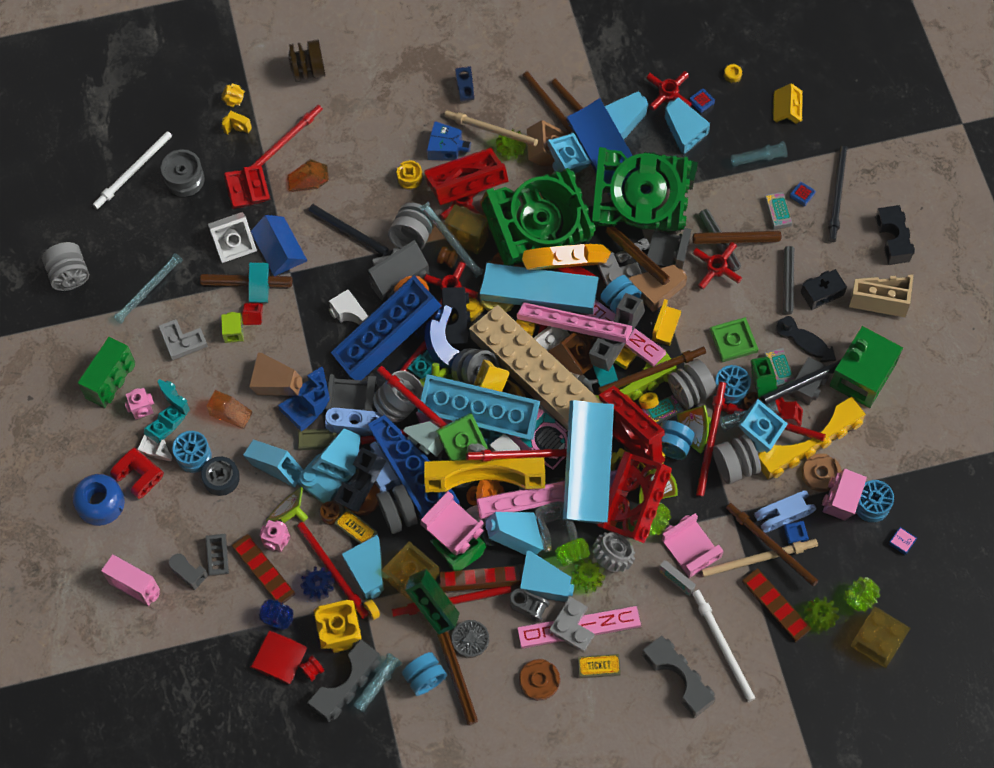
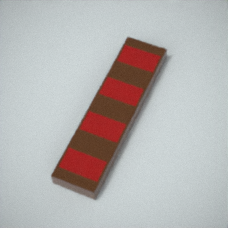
[232,534,295,606]
[440,565,521,592]
[742,568,812,643]

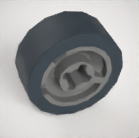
[201,456,240,496]

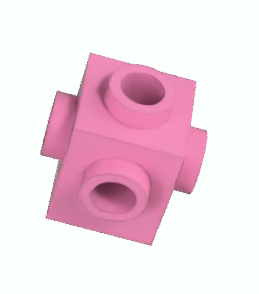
[125,388,154,420]
[260,520,290,552]

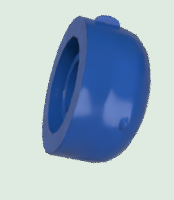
[73,474,125,526]

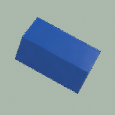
[251,215,307,276]

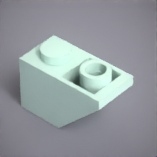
[403,421,444,457]

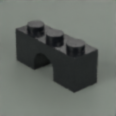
[875,205,915,265]
[441,287,471,347]
[333,447,387,512]

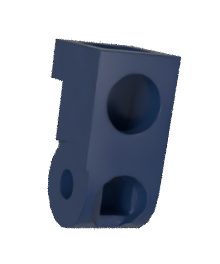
[455,66,475,102]

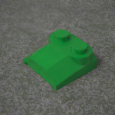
[430,537,486,571]

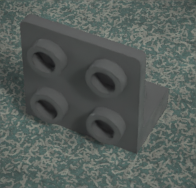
[647,228,691,269]

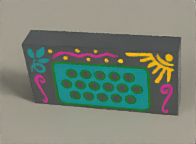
[642,394,683,424]

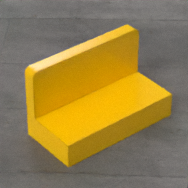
[773,83,802,124]
[652,299,681,346]
[473,359,510,392]

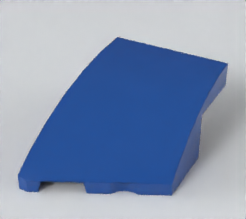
[278,367,330,431]

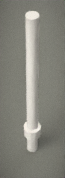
[92,131,172,209]
[692,590,755,702]

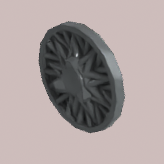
[452,620,489,657]

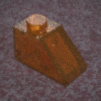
[287,159,329,192]
[206,390,252,429]

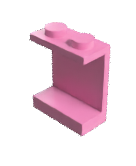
[421,491,484,556]
[662,513,723,578]

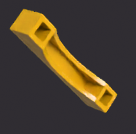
[758,397,866,480]
[424,458,545,492]

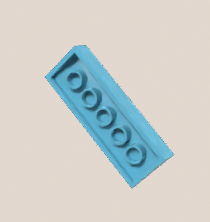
[480,263,599,315]
[418,374,540,440]
[563,400,614,524]

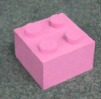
[822,469,867,521]

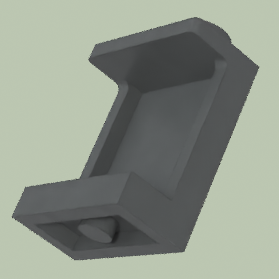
[325,374,377,412]

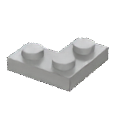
[597,252,642,287]
[159,319,208,360]
[549,597,595,653]

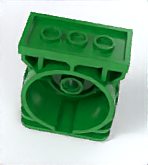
[592,147,691,233]
[480,168,596,266]

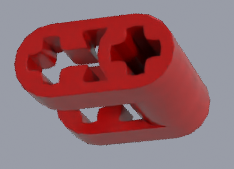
[110,448,164,499]

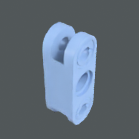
[325,408,382,436]
[358,442,401,492]
[754,491,816,533]

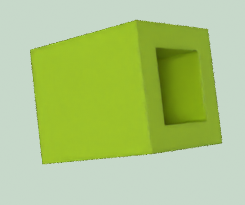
[221,312,244,343]

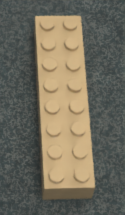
[469,305,603,430]

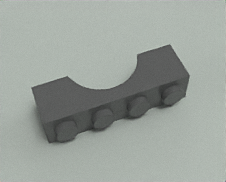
[589,293,645,372]
[642,635,715,718]
[308,640,381,722]

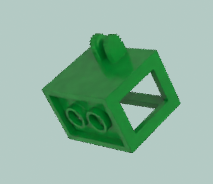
[829,326,903,408]

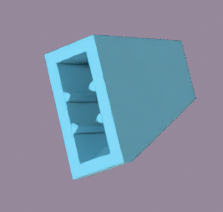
[605,91,648,139]
[665,97,710,155]
[311,429,361,482]
[243,439,303,487]
[485,512,544,555]
[342,535,384,600]
[520,551,574,602]

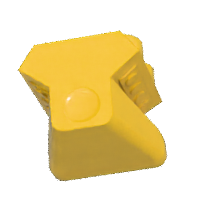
[314,600,362,653]

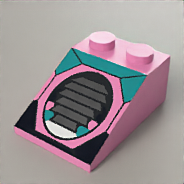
[508,408,568,470]

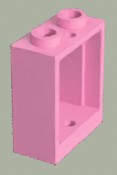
[101,554,160,606]

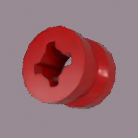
[299,656,324,682]

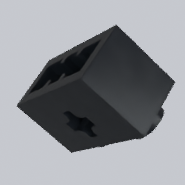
[801,269,847,310]

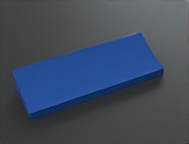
[566,98,651,205]
[331,275,442,380]

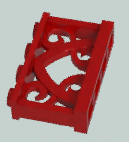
[424,148,509,205]
[599,385,665,470]
[597,451,672,543]

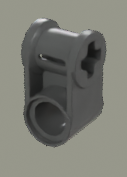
[510,589,550,622]

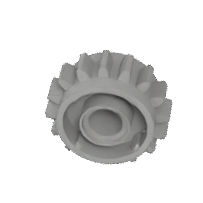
[593,532,635,572]

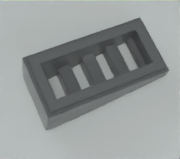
[205,534,229,576]

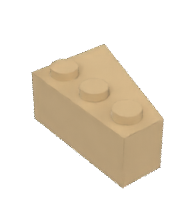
[849,274,914,318]

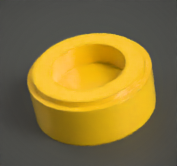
[724,64,742,83]
[639,392,659,409]
[363,600,380,621]

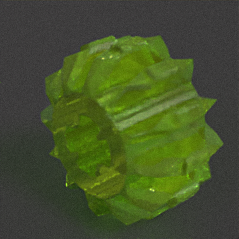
[496,129,526,160]
[649,503,672,536]
[555,538,590,567]
[571,558,605,593]
[845,577,881,612]
[804,597,839,632]

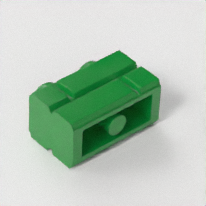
[750,357,777,398]

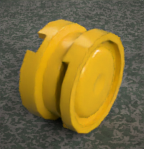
[397,160,423,190]

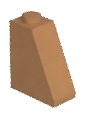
[629,265,687,312]
[249,353,302,396]

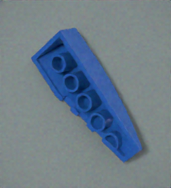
[368,415,460,520]

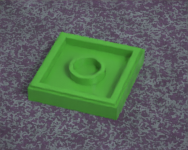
[710,317,759,363]
[436,413,488,461]

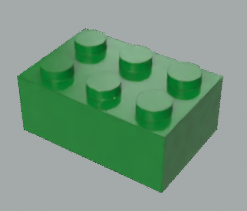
[78,337,135,408]

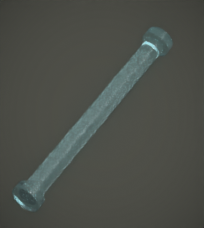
[419,202,484,279]
[113,253,183,324]

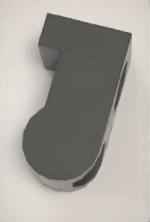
[169,554,208,590]

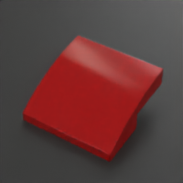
[224,165,270,209]
[251,631,308,685]

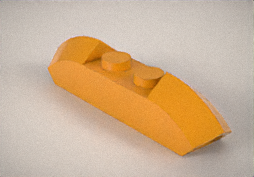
[522,244,611,270]

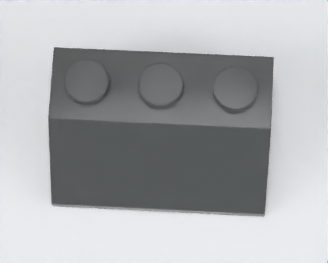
[368,240,429,303]

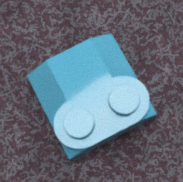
[546,133,591,173]
[739,399,788,453]
[297,454,352,503]

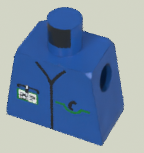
[427,121,471,161]

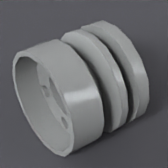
[388,203,435,250]
[42,242,90,291]
[667,359,717,409]
[373,370,423,422]
[713,434,761,484]

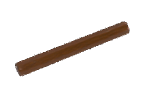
[606,226,670,285]
[692,231,782,244]
[200,274,293,287]
[437,631,478,725]

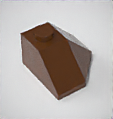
[548,332,593,376]

